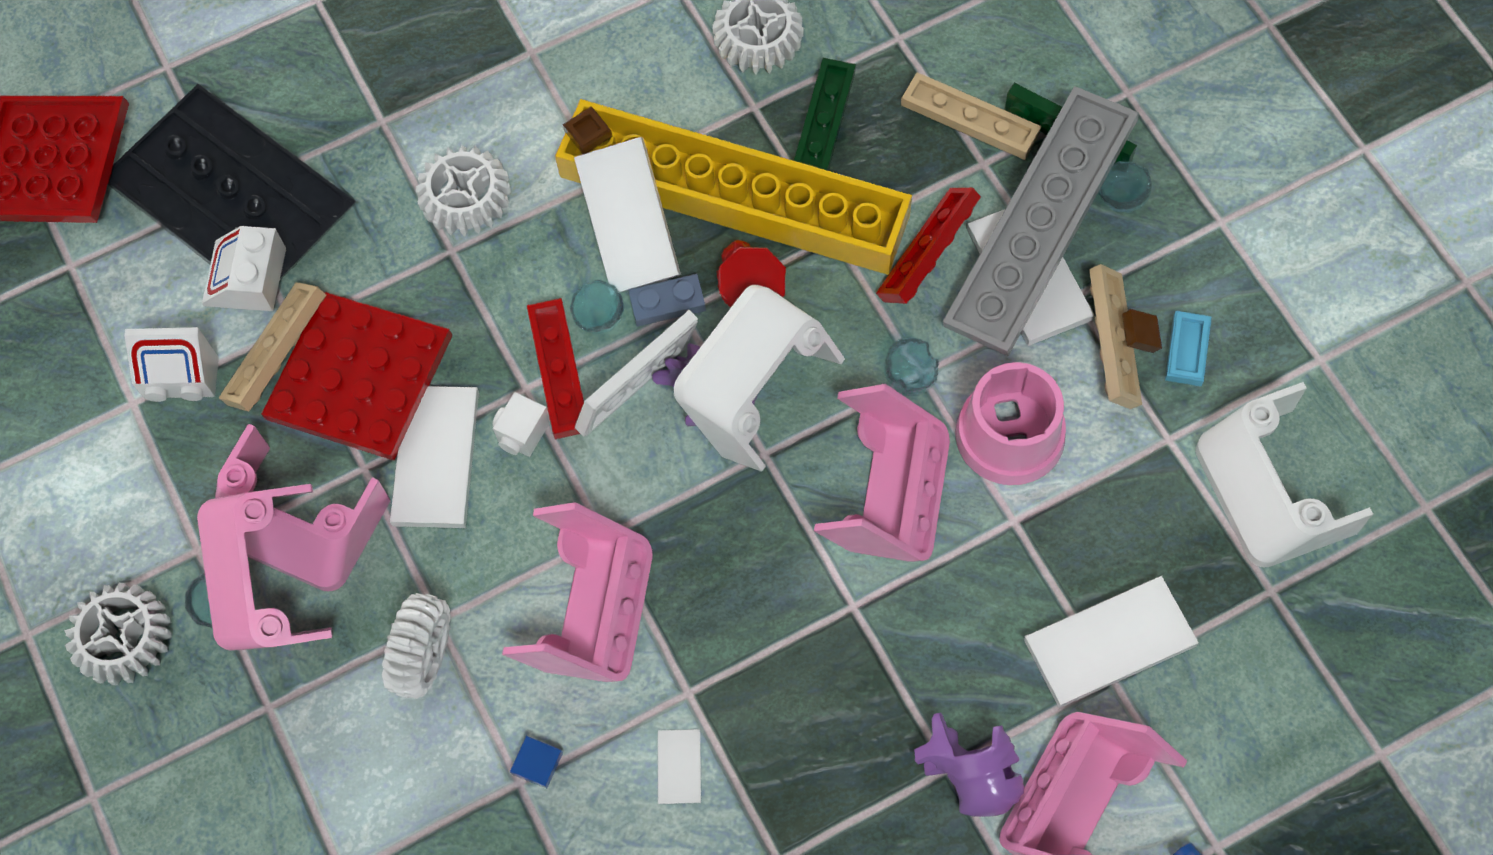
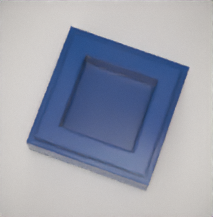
[510,736,563,789]

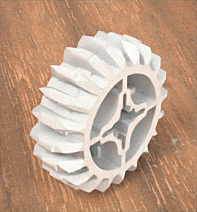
[713,0,804,75]
[416,145,511,236]
[64,582,172,686]
[382,593,451,699]

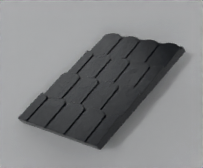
[108,84,356,280]

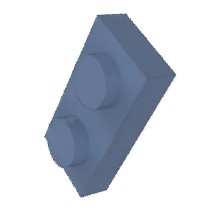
[628,274,706,327]

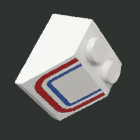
[202,226,286,311]
[124,327,219,402]

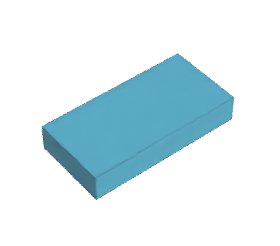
[1165,311,1212,386]

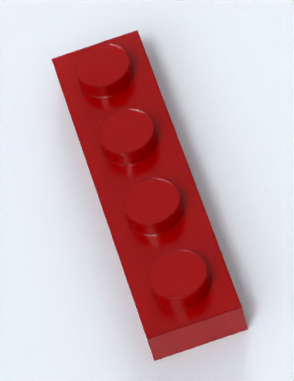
[876,187,981,304]
[527,298,584,440]

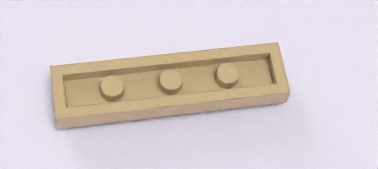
[901,72,1041,160]
[1089,264,1142,409]
[219,282,326,412]

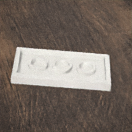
[574,137,681,294]
[967,209,1094,346]
[575,310,698,437]
[390,386,479,528]
[1024,576,1199,708]

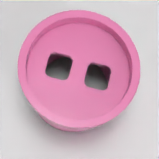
[955,362,1066,485]

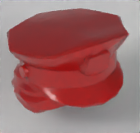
[717,240,786,307]

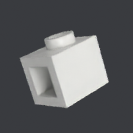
[493,392,550,457]

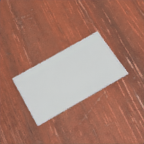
[658,729,701,804]

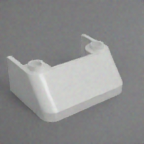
[674,285,845,472]
[1196,382,1373,567]

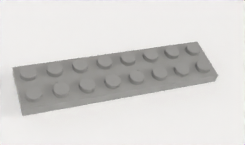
[943,86,1139,356]

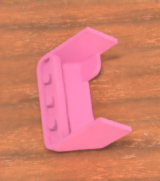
[814,384,950,562]
[215,424,391,592]
[197,484,333,651]
[502,502,653,682]
[999,712,1187,855]

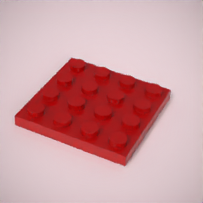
[0,95,129,223]
[261,292,453,461]

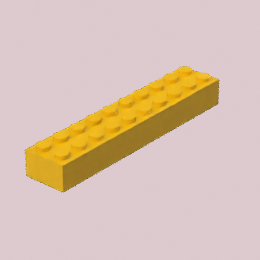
[555,99,912,275]

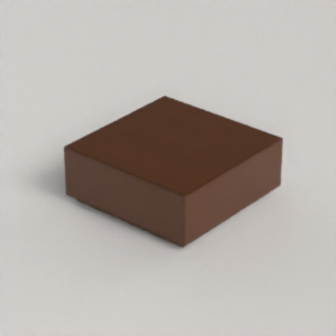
[563,106,612,154]
[1122,309,1162,353]

